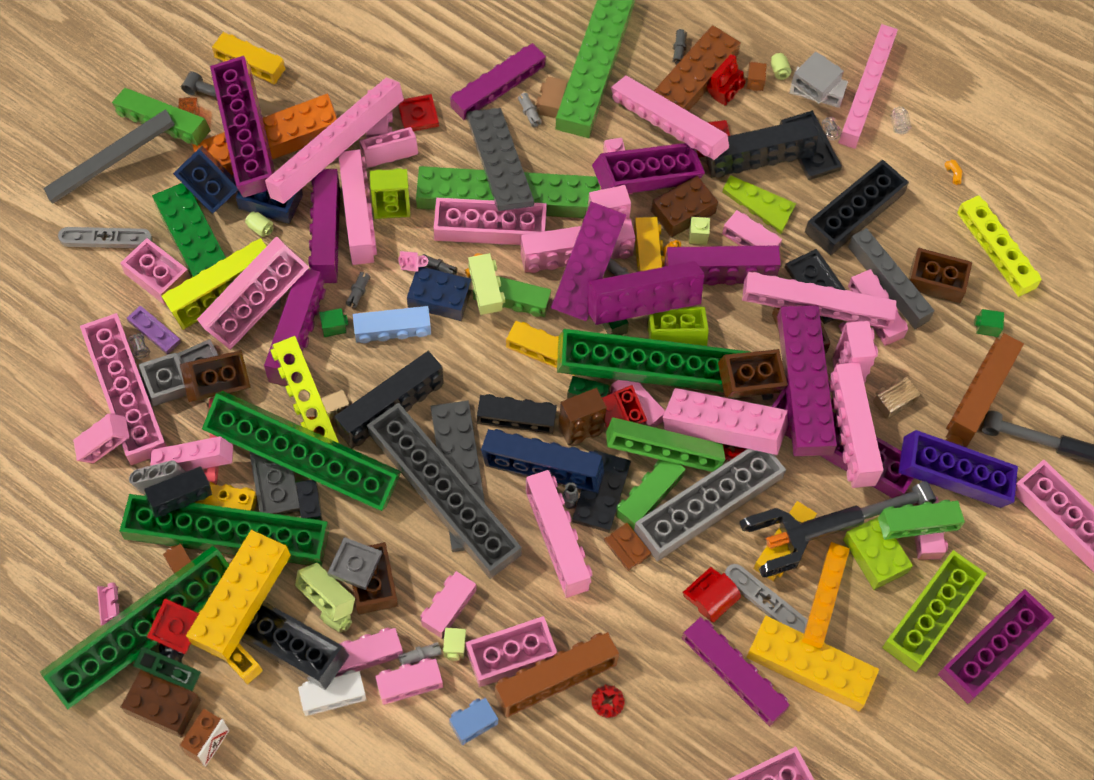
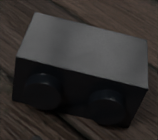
[296,480,323,521]

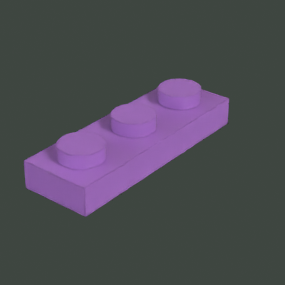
[127,306,181,355]

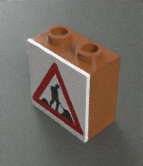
[179,709,229,767]

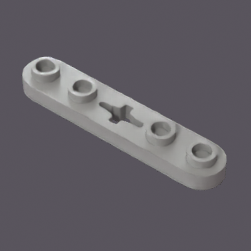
[58,227,152,248]
[725,564,807,633]

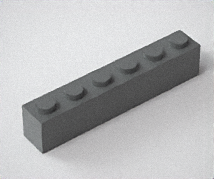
[848,228,935,329]

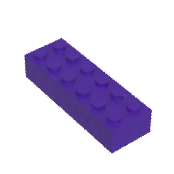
[899,430,1018,508]

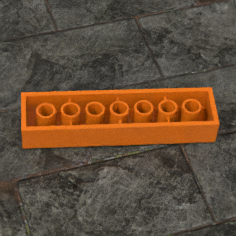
[192,93,338,175]

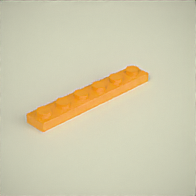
[801,542,850,649]

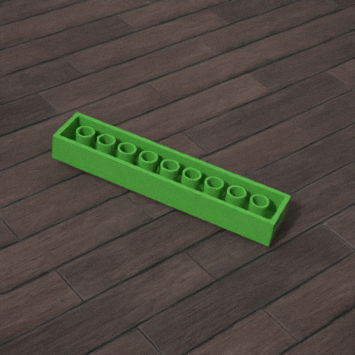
[555,0,635,138]
[416,166,600,218]

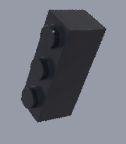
[144,466,212,518]

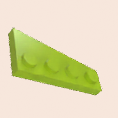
[722,175,796,235]

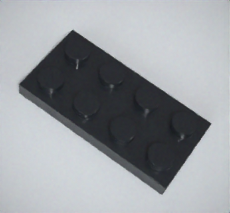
[780,110,842,180]
[785,249,845,324]
[572,450,632,533]

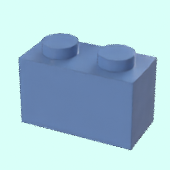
[449,698,498,745]

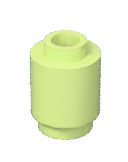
[770,53,792,80]
[245,211,274,237]
[320,612,352,633]

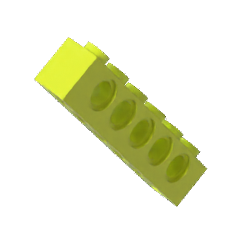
[957,195,1042,297]
[270,336,339,443]

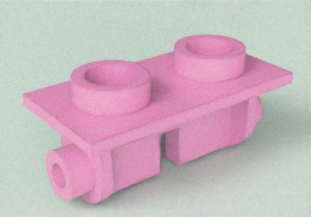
[399,251,428,271]
[97,583,120,626]

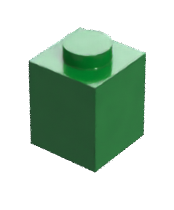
[319,308,349,337]
[974,309,1004,337]

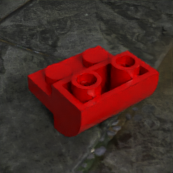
[707,54,745,106]
[602,385,647,429]
[683,567,741,623]

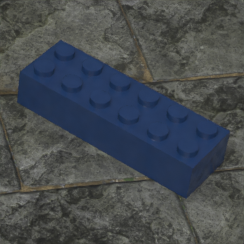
[481,429,604,493]

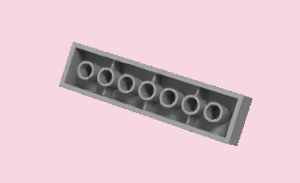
[634,449,786,562]

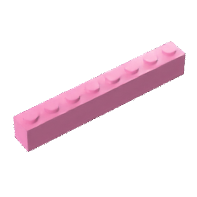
[839,24,898,149]
[611,76,729,160]
[742,272,896,329]

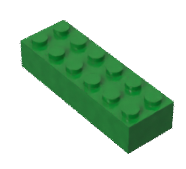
[152,183,226,278]

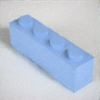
[353,306,431,343]

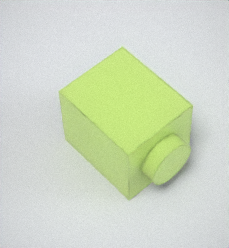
[689,217,710,245]
[443,628,466,661]

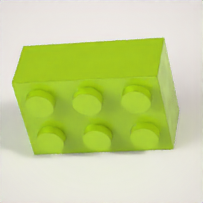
[370,168,411,219]
[647,307,709,346]
[843,516,913,590]

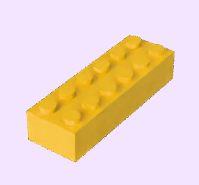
[186,530,291,661]
[746,615,879,712]

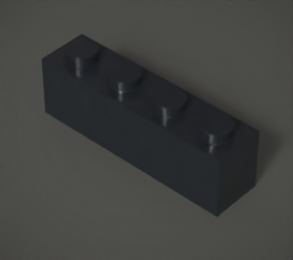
[477,394,557,434]

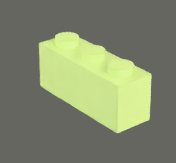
[468,253,505,315]
[295,563,355,622]

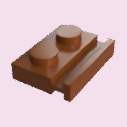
[604,523,651,571]

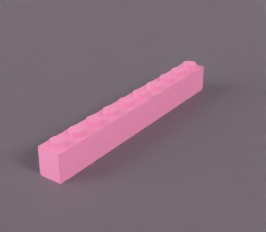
[265,77,404,204]

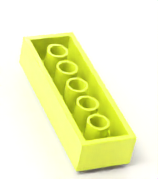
[162,238,267,330]

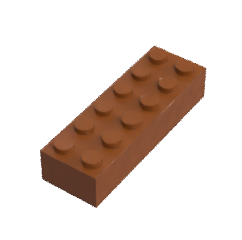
[654,25,741,112]
[946,333,1024,448]
[495,632,619,718]

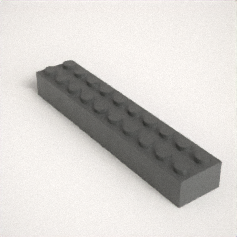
[367,403,522,579]

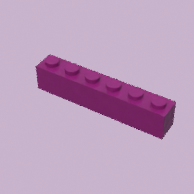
[450,43,546,120]
[681,617,790,727]

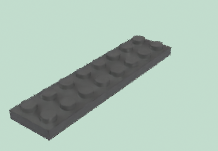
[466,108,534,211]
[431,400,485,552]

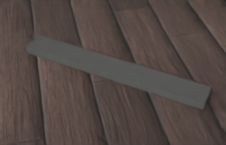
[43,109,175,204]

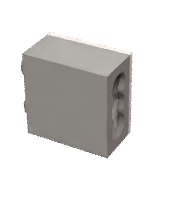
[791,51,844,104]

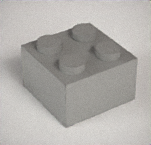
[139,353,187,407]

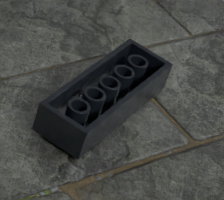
[706,118,818,178]
[805,159,909,256]
[334,350,444,449]
[240,601,350,690]

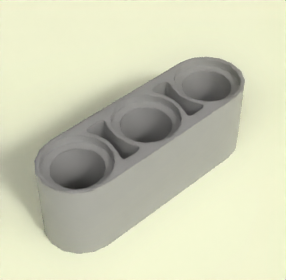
[129,460,186,494]

